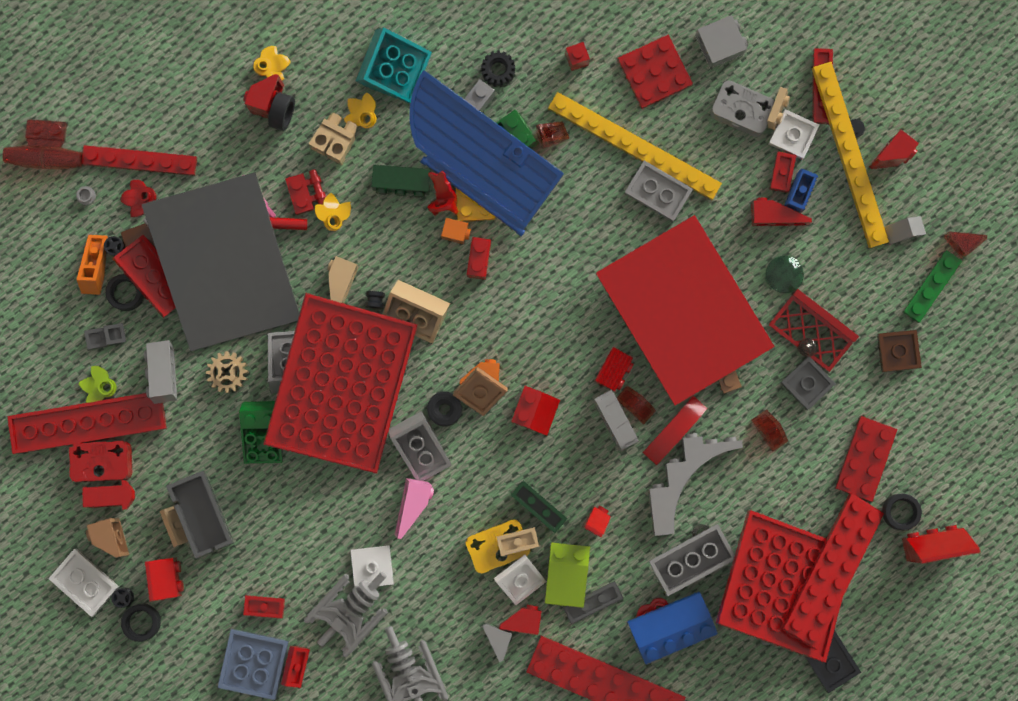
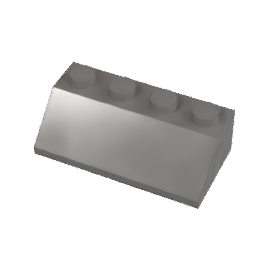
[649,524,735,596]

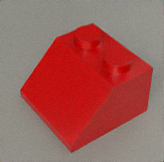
[243,74,284,119]
[869,130,919,169]
[511,386,560,436]
[145,557,184,601]

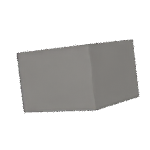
[884,216,926,245]
[483,623,512,662]

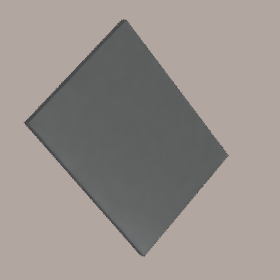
[142,172,299,351]

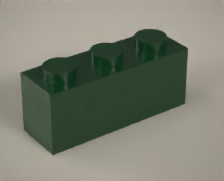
[371,165,431,198]
[511,481,568,533]

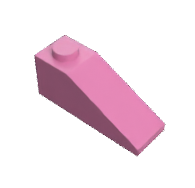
[394,478,434,539]

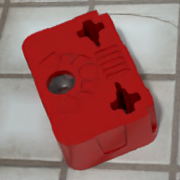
[69,441,132,482]

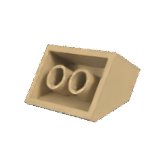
[383,280,450,344]

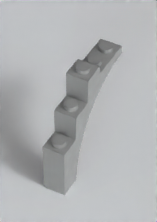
[648,433,743,536]

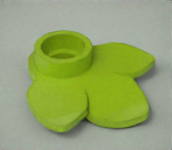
[79,366,117,403]

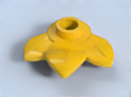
[253,46,290,81]
[344,93,377,129]
[315,193,351,231]

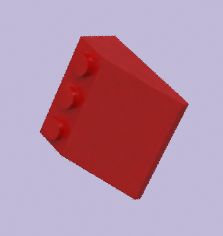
[902,525,981,563]

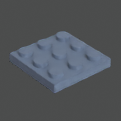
[218,629,289,700]

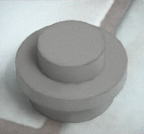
[76,186,96,205]

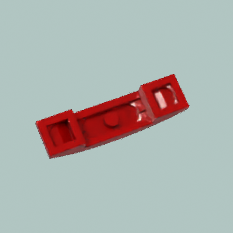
[642,396,708,465]

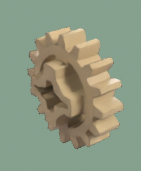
[206,351,249,393]

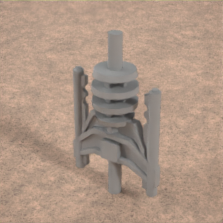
[304,572,388,657]
[372,626,449,701]

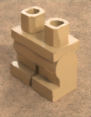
[309,112,357,165]

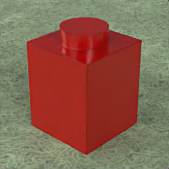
[565,42,590,71]

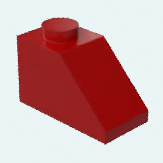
[499,604,542,635]

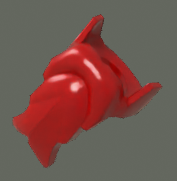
[427,171,458,216]

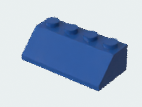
[627,592,718,665]

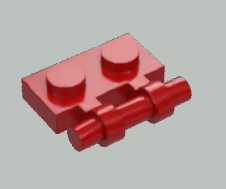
[285,169,326,215]

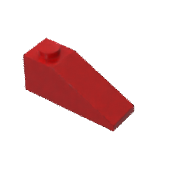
[751,197,812,226]
[582,505,611,538]

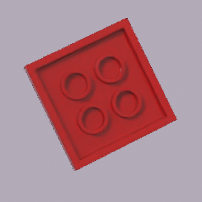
[617,34,693,109]

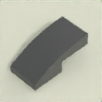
[84,323,126,350]

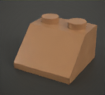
[86,518,130,558]

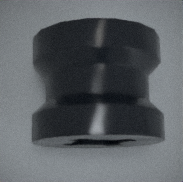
[104,236,126,257]
[365,291,385,309]
[111,587,134,608]

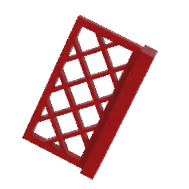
[769,289,859,372]

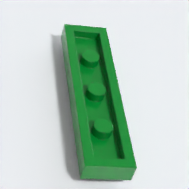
[903,250,962,323]

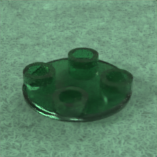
[766,256,804,293]

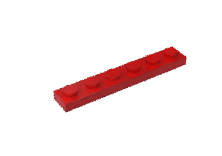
[81,145,197,176]

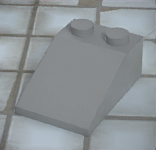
[268,331,294,394]
[389,411,452,481]

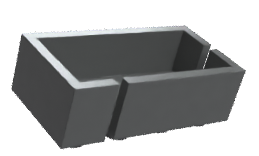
[166,471,234,559]

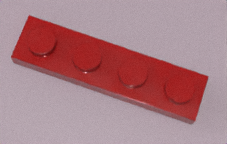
[812,48,833,124]

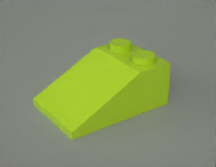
[545,543,590,608]

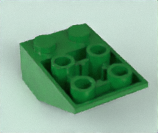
[496,109,539,149]
[239,401,283,464]

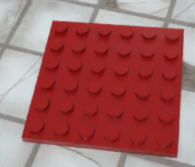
[716,510,843,662]

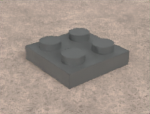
[780,356,836,410]

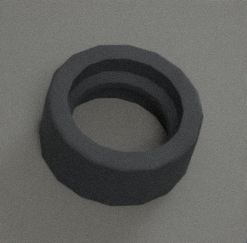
[268,93,295,131]
[105,274,144,311]
[882,493,922,531]
[121,604,161,642]

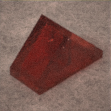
[536,121,570,149]
[944,231,987,259]
[617,385,656,425]
[751,409,788,452]

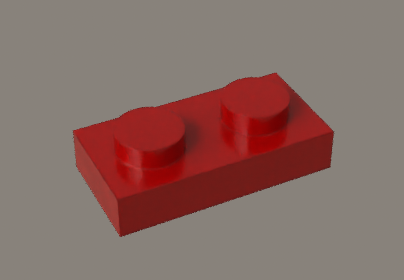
[770,151,796,193]
[243,595,285,619]
[281,646,310,688]

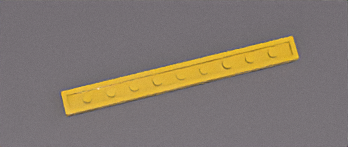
[812,62,889,248]
[548,92,722,200]

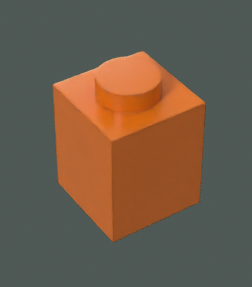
[441,218,471,244]

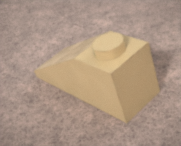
[327,256,359,303]

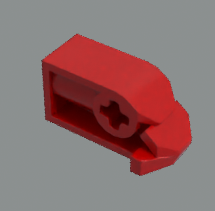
[82,480,135,510]

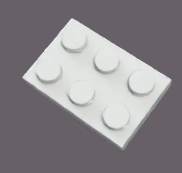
[48,549,120,617]

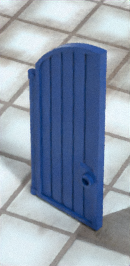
[409,70,565,236]

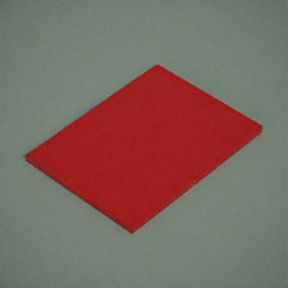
[595,215,775,406]
[263,293,418,474]

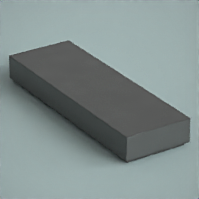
[562,581,624,624]

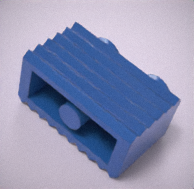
[784,169,818,213]

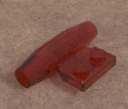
[3,119,83,170]

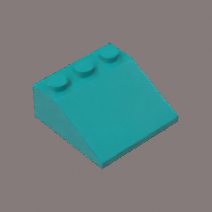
[356,27,432,103]

